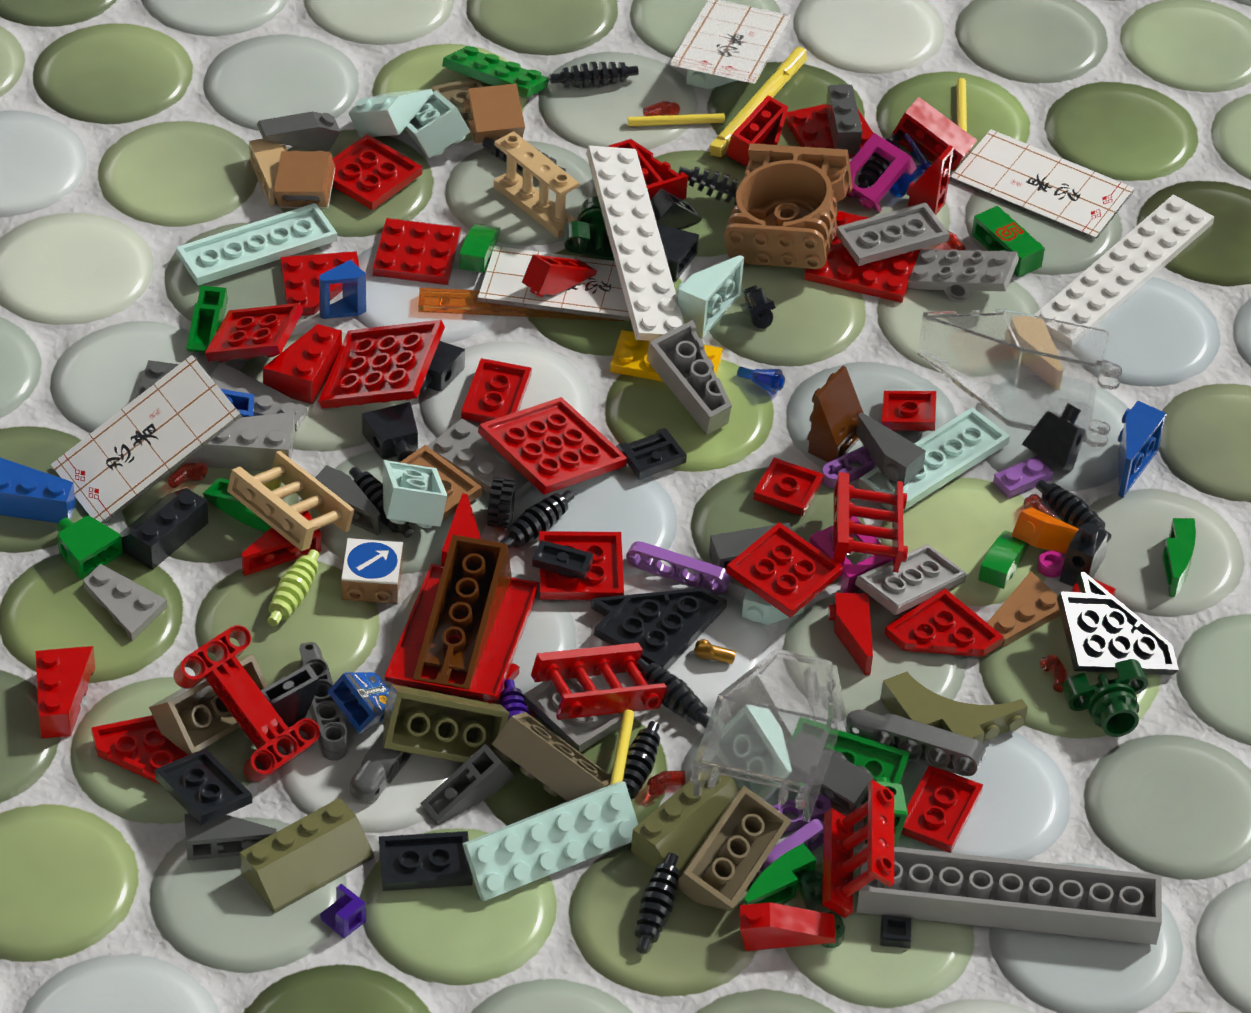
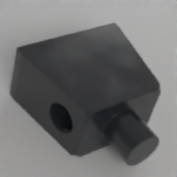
[658,225,699,281]
[419,341,465,394]
[362,402,418,462]
[1022,403,1086,471]
[1059,523,1108,587]

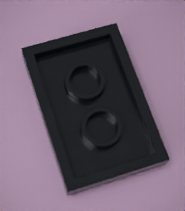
[154,748,252,825]
[379,831,473,891]

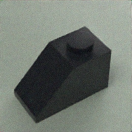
[650,188,702,229]
[261,664,321,727]

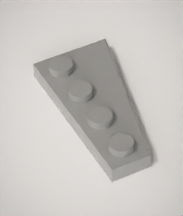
[211,362,307,432]

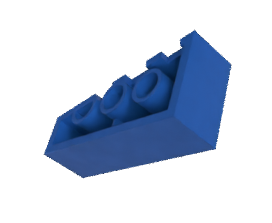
[0,457,75,523]

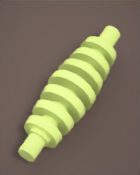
[267,549,320,626]

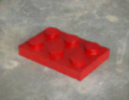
[461,358,532,423]
[901,765,983,853]

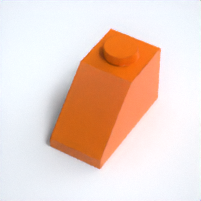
[1011,507,1079,554]

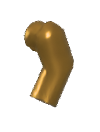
[694,639,736,664]

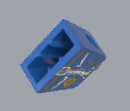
[327,672,390,733]

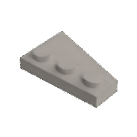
[83,564,167,641]

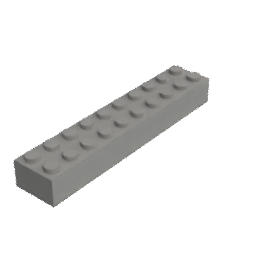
[856,844,1162,945]

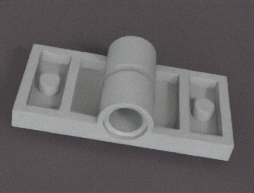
[908,249,1019,302]

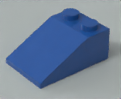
[1118,401,1166,498]

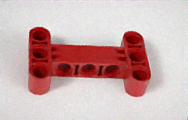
[173,625,320,783]

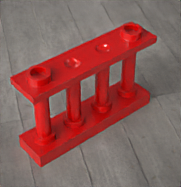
[833,472,908,573]
[531,643,666,720]
[822,779,894,918]

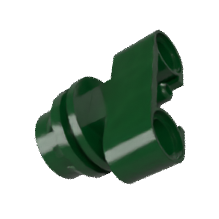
[564,196,615,261]
[1062,659,1148,737]

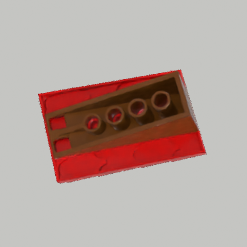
[384,535,539,701]

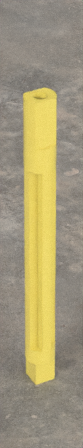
[709,47,807,157]

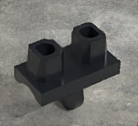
[741,285,776,329]

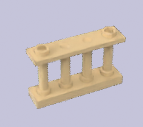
[493,131,579,239]
[227,451,355,551]

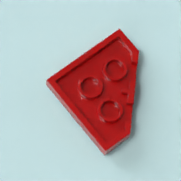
[280,251,360,316]
[884,588,1004,657]
[91,715,188,785]

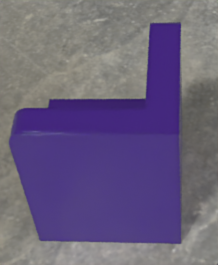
[320,884,366,939]

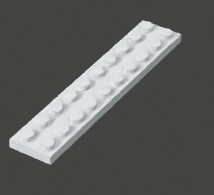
[586,146,685,341]
[1032,194,1214,349]

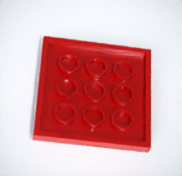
[804,211,923,303]
[318,320,445,409]
[478,397,628,495]

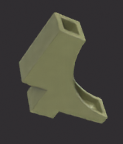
[880,671,1028,744]

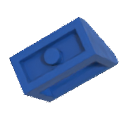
[319,260,366,319]

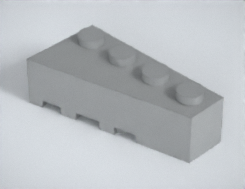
[647,320,732,435]
[181,412,295,471]

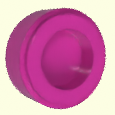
[1037,551,1065,578]

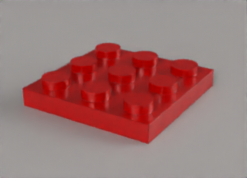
[785,104,874,157]
[332,134,422,211]
[373,218,461,285]
[205,303,303,362]
[726,522,843,618]
[539,531,624,600]

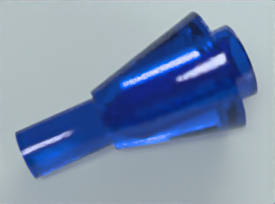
[889,167,923,197]
[737,366,785,394]

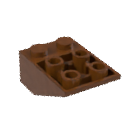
[807,366,863,463]

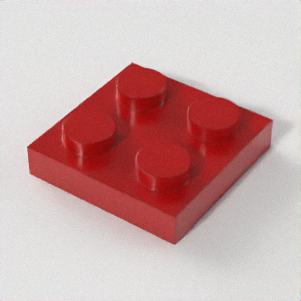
[882,391,937,432]
[753,457,824,516]

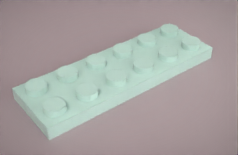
[176,203,337,286]
[858,407,1010,511]
[462,781,638,901]

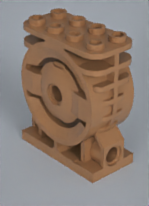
[724,143,853,269]

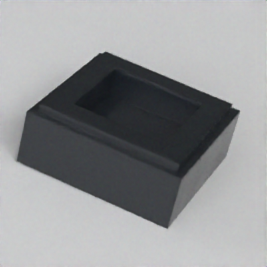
[880,915,912,948]

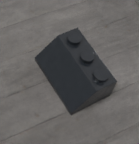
[120,488,208,570]

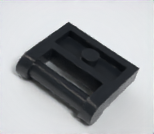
[616,428,687,480]

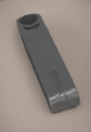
[299,642,347,761]
[845,710,986,777]
[350,732,413,801]

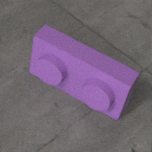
[993,456,1053,498]

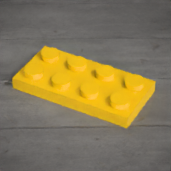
[610,330,723,382]

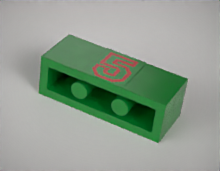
[971,205,1045,278]

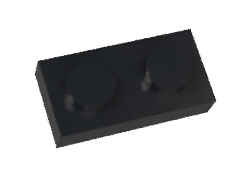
[532,540,594,580]

